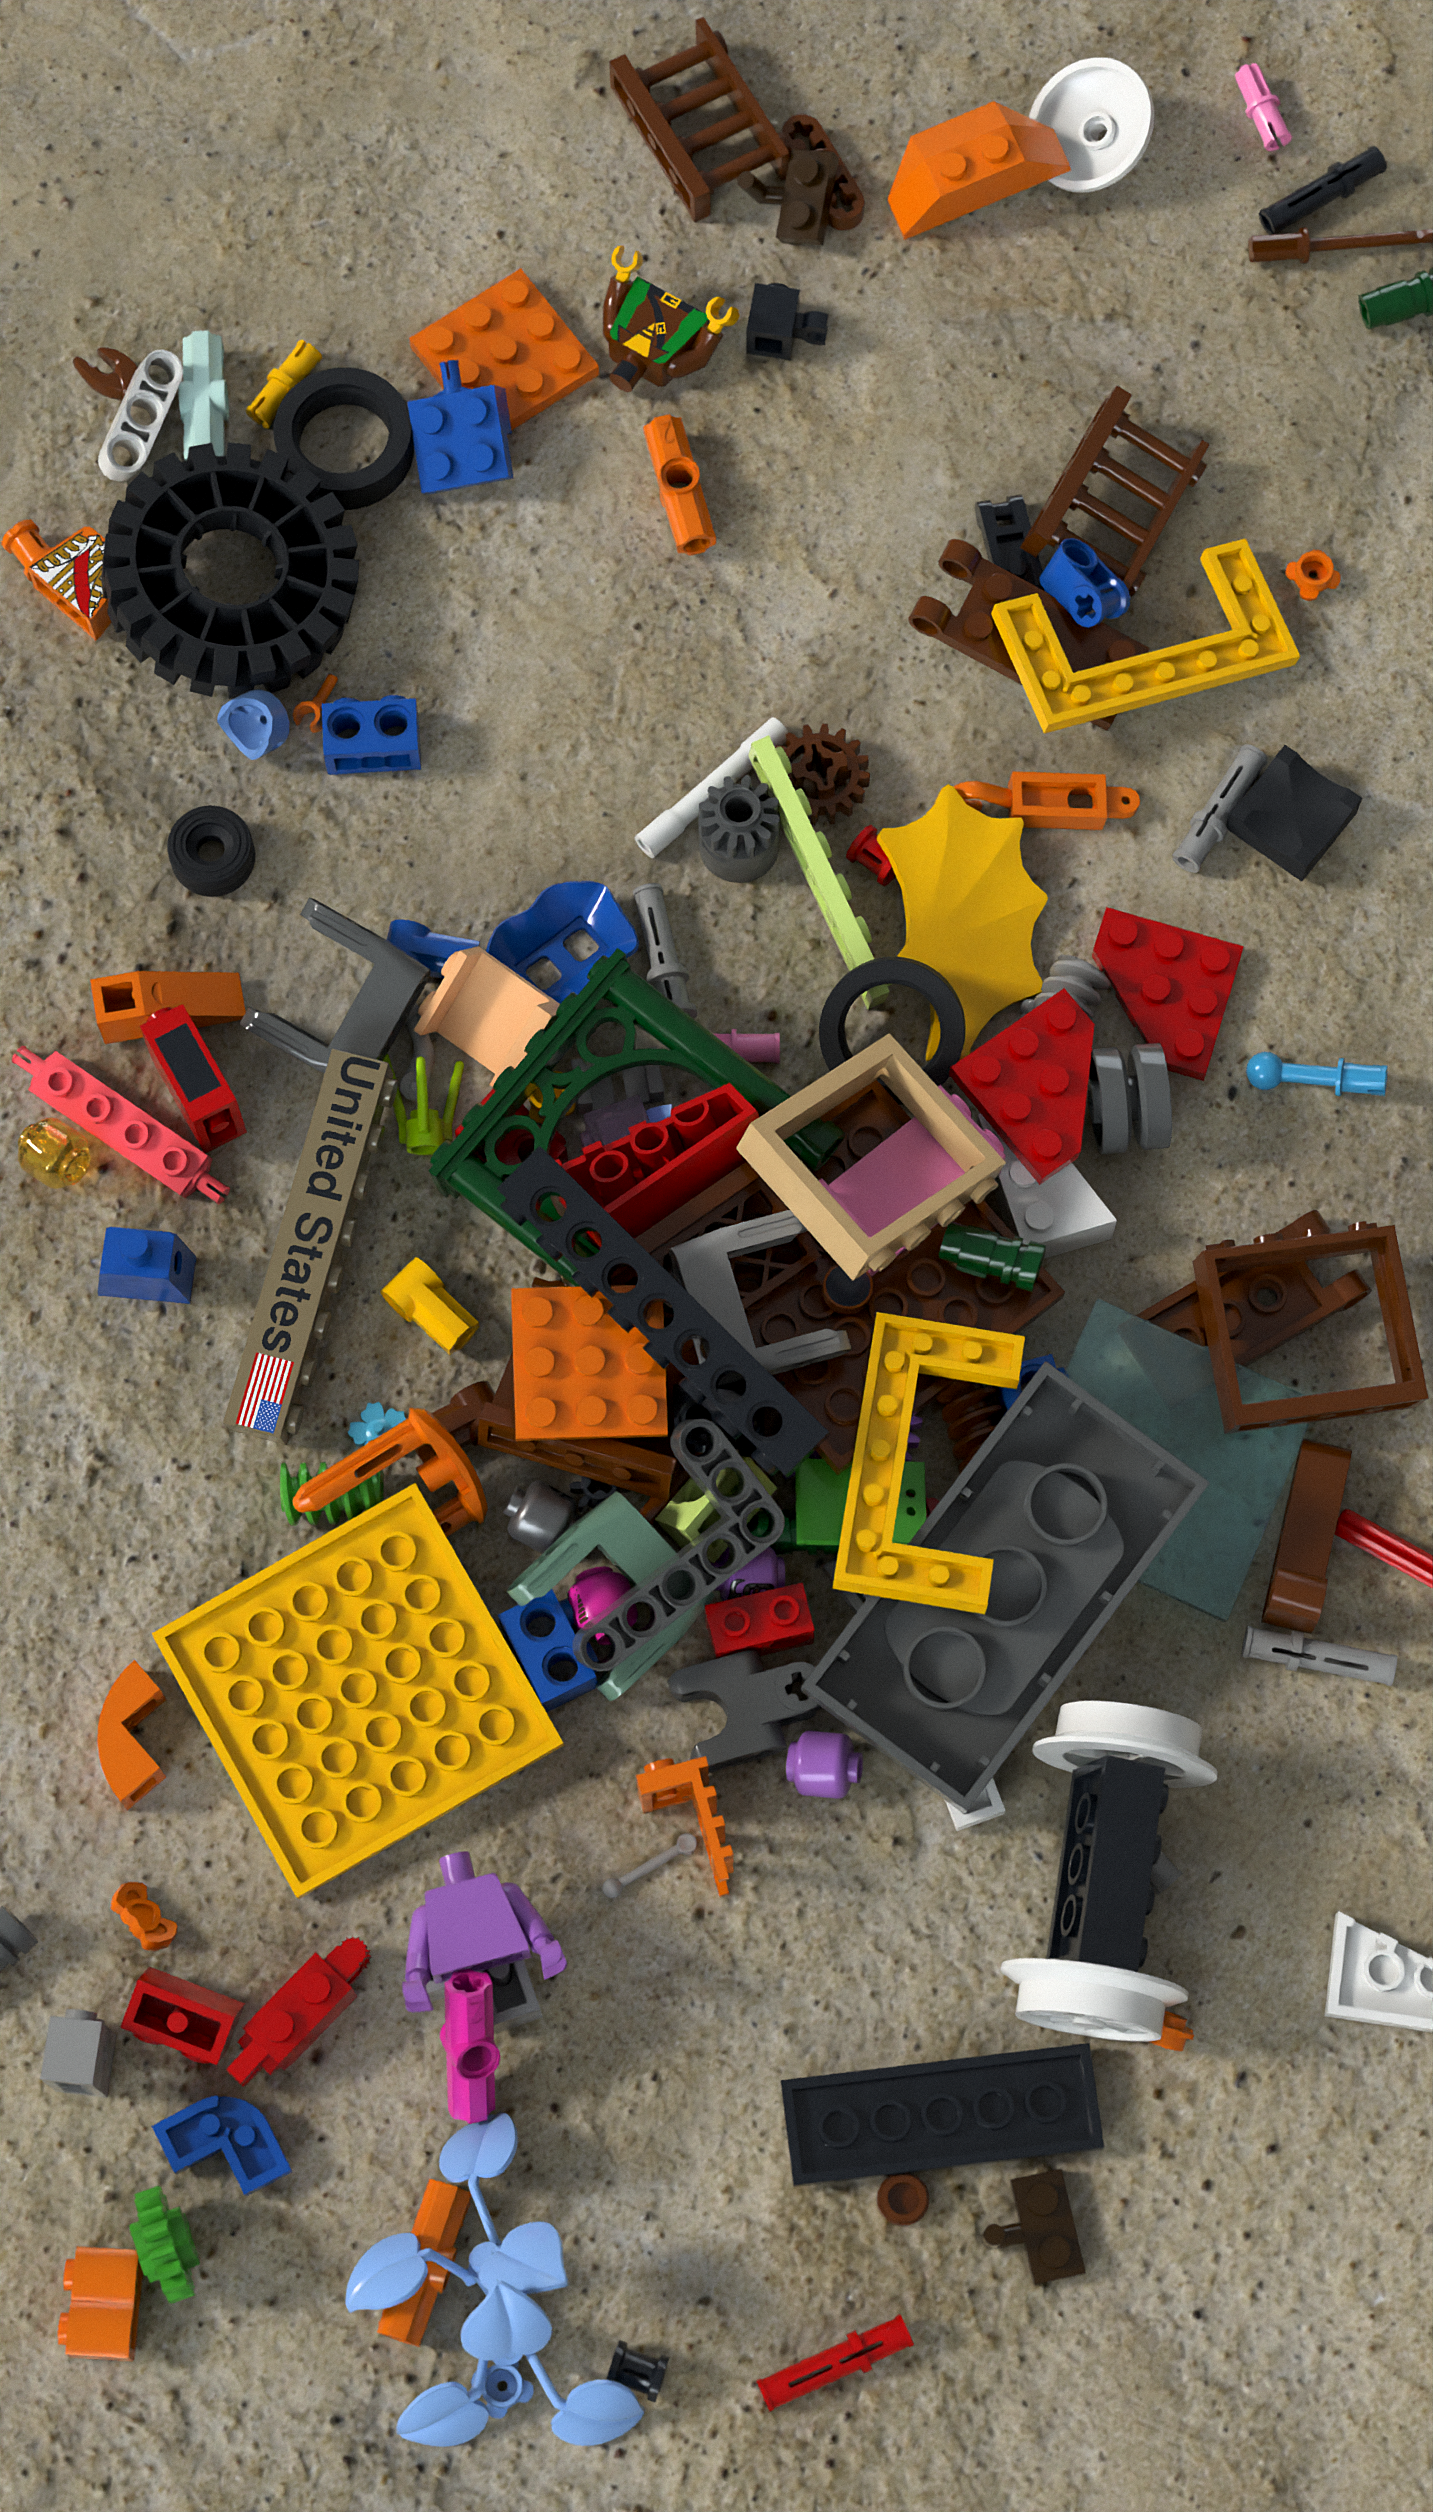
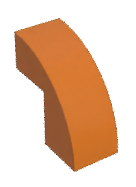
[97,1660,167,1811]

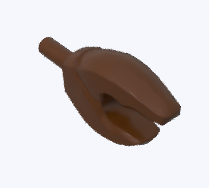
[73,347,138,402]

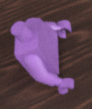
[402,1851,567,2012]

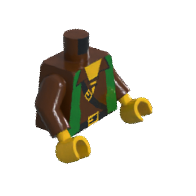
[603,245,739,392]

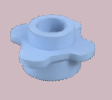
[471,2361,534,2419]

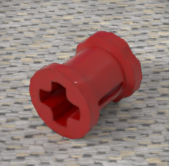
[846,824,896,887]

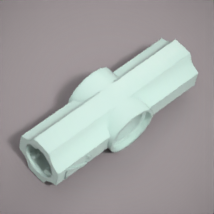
[179,331,229,461]

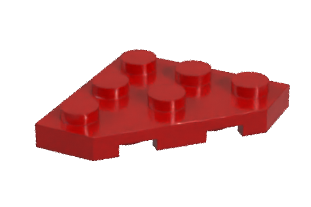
[1092,907,1244,1081]
[949,988,1095,1185]

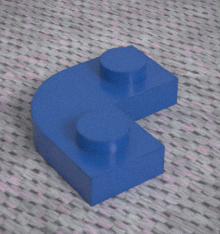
[152,2095,293,2197]

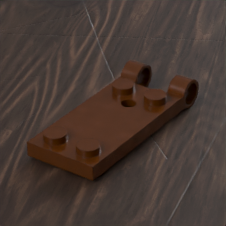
[908,539,1150,731]
[1116,1210,1372,1412]

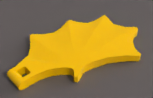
[877,784,1048,1062]

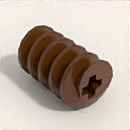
[936,1380,1005,1475]

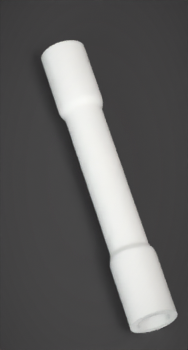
[635,717,788,858]

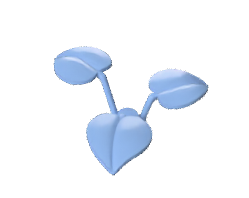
[345,2112,568,2313]
[396,2279,645,2447]

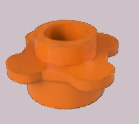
[1285,550,1341,601]
[1148,2011,1195,2051]

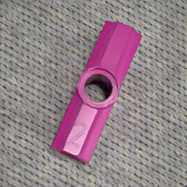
[439,1968,501,2124]

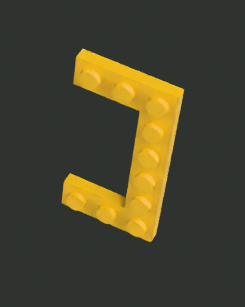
[991,538,1300,734]
[832,1312,1025,1614]

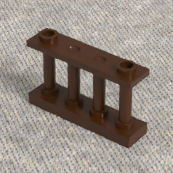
[609,17,792,222]
[1020,386,1210,597]

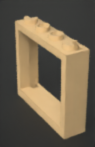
[736,1033,1006,1281]

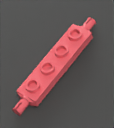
[12,1046,230,1205]

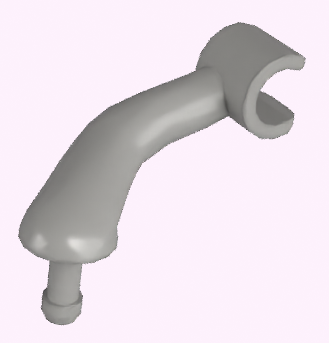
[400,1003,435,1100]

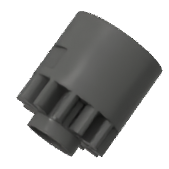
[698,775,780,883]

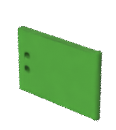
[795,1459,927,1545]

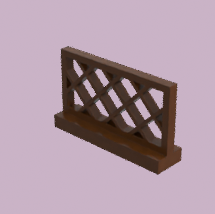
[611,1161,821,1354]

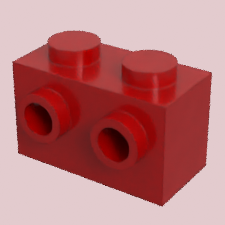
[120,1966,245,2065]

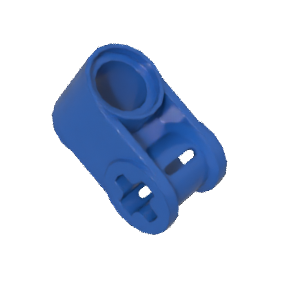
[1039,538,1130,627]

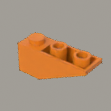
[90,971,246,1044]

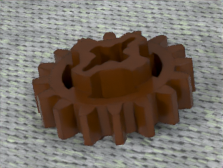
[775,723,870,826]

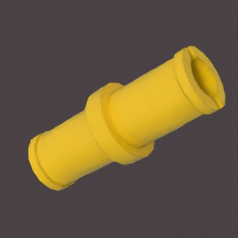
[245,339,323,429]

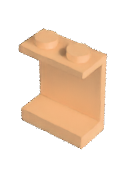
[414,946,560,1087]

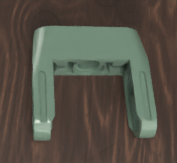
[507,1491,715,1701]

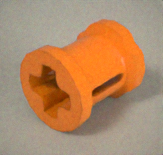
[1,519,53,581]

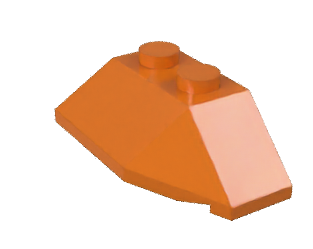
[887,101,1071,240]

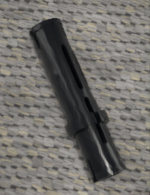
[1258,145,1387,235]

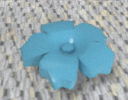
[348,1402,406,1446]

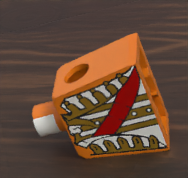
[27,526,111,641]

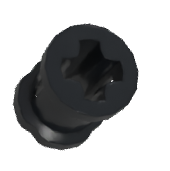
[606,2340,670,2403]

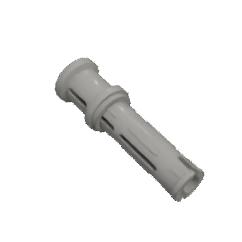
[633,883,697,1019]

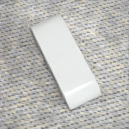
[98,349,183,482]

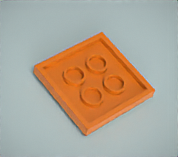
[409,268,599,430]
[511,1285,668,1441]

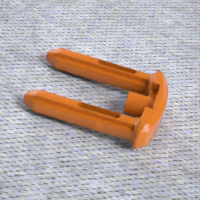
[293,1407,488,1537]

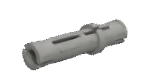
[1172,744,1268,873]
[1241,1625,1397,1686]

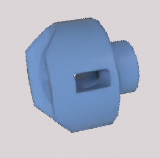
[217,689,290,760]

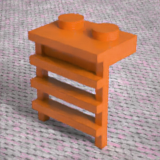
[636,1756,734,1897]

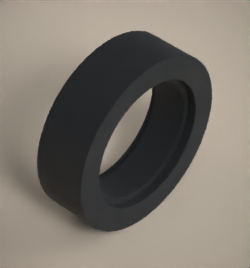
[273,367,414,510]
[819,957,966,1105]

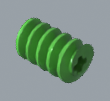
[280,1462,384,1526]

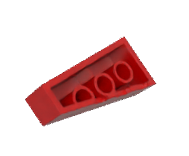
[555,1083,759,1248]

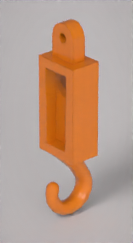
[953,771,1140,830]

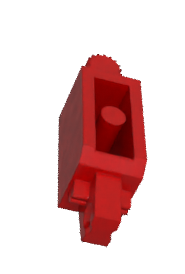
[226,1936,372,2087]

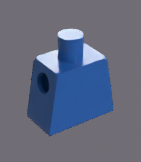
[98,1227,197,1304]

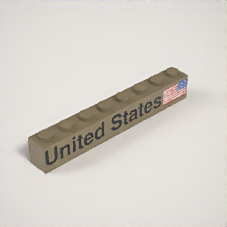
[223,1049,398,1445]

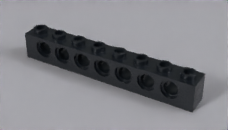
[497,1146,830,1478]

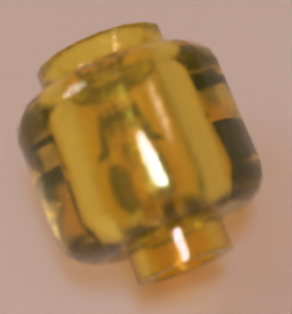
[18,1117,91,1189]

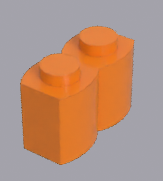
[58,2246,143,2362]

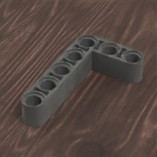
[572,1419,785,1672]

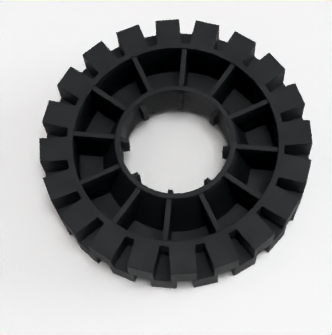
[101,442,359,699]

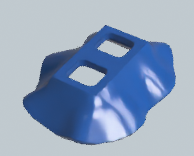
[486,880,639,1004]

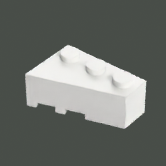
[976,1114,1117,1258]

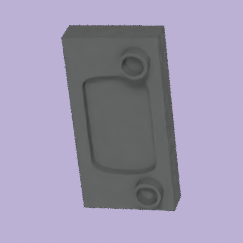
[801,1361,1210,1814]

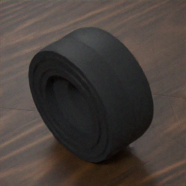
[167,805,255,897]

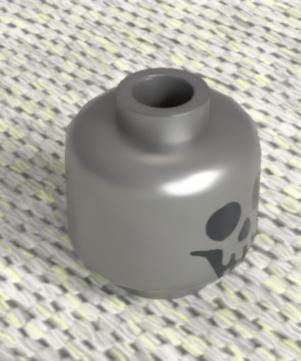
[503,1480,581,1554]

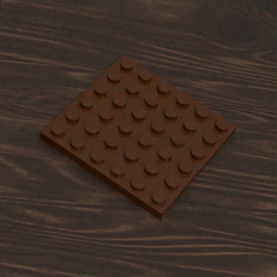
[663,1080,1065,1475]

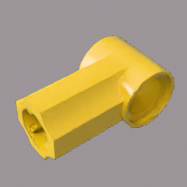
[380,1257,480,1355]

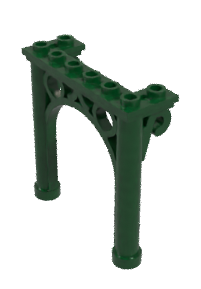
[428,948,846,1328]

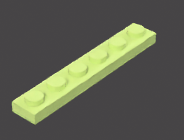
[748,736,892,1009]

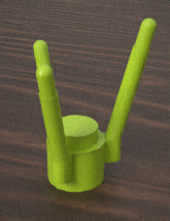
[383,1054,464,1155]

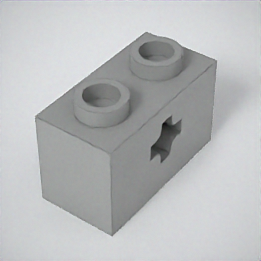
[40,2009,117,2098]

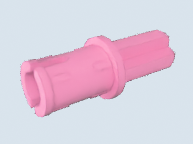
[1235,63,1292,151]
[714,1029,780,1063]

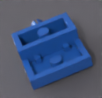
[407,360,514,495]

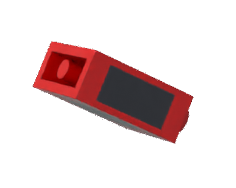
[140,1004,247,1154]

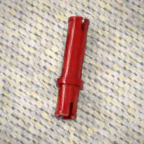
[756,2314,914,2412]

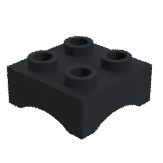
[1226,745,1362,882]

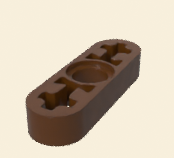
[782,114,864,231]

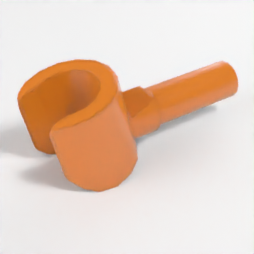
[293,674,338,733]

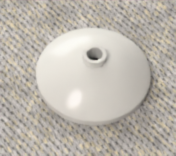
[1029,57,1154,193]

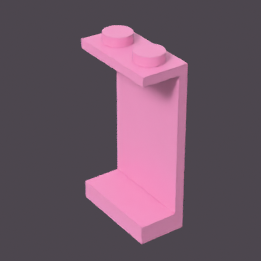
[819,1085,1006,1277]

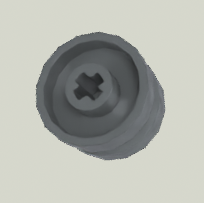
[1088,1043,1172,1154]

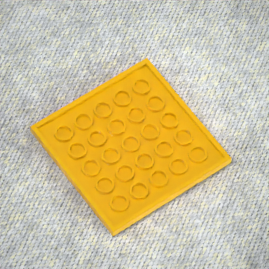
[151,1483,565,1899]

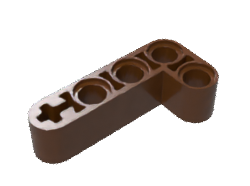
[1261,1438,1352,1634]

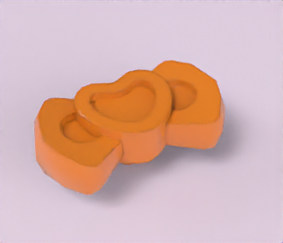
[111,1882,178,1952]

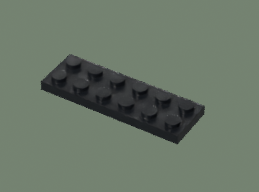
[780,2043,1105,2187]

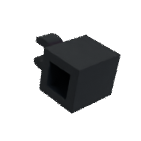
[746,283,829,360]

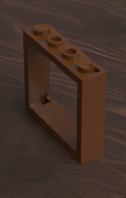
[1192,1221,1429,1434]

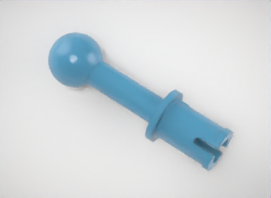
[1246,1052,1388,1096]

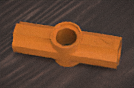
[643,414,716,556]
[377,2179,472,2348]

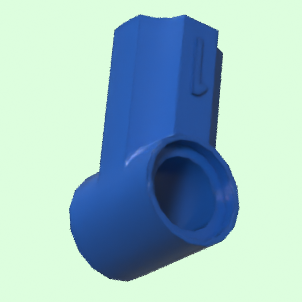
[387,919,480,979]

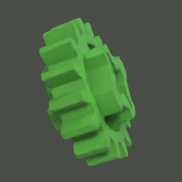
[129,2185,200,2304]

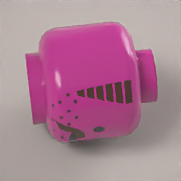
[567,1566,638,1645]

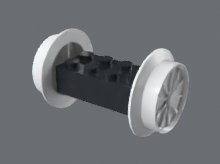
[1001,1701,1218,2042]

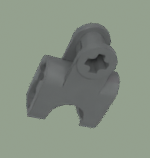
[667,1650,822,1773]

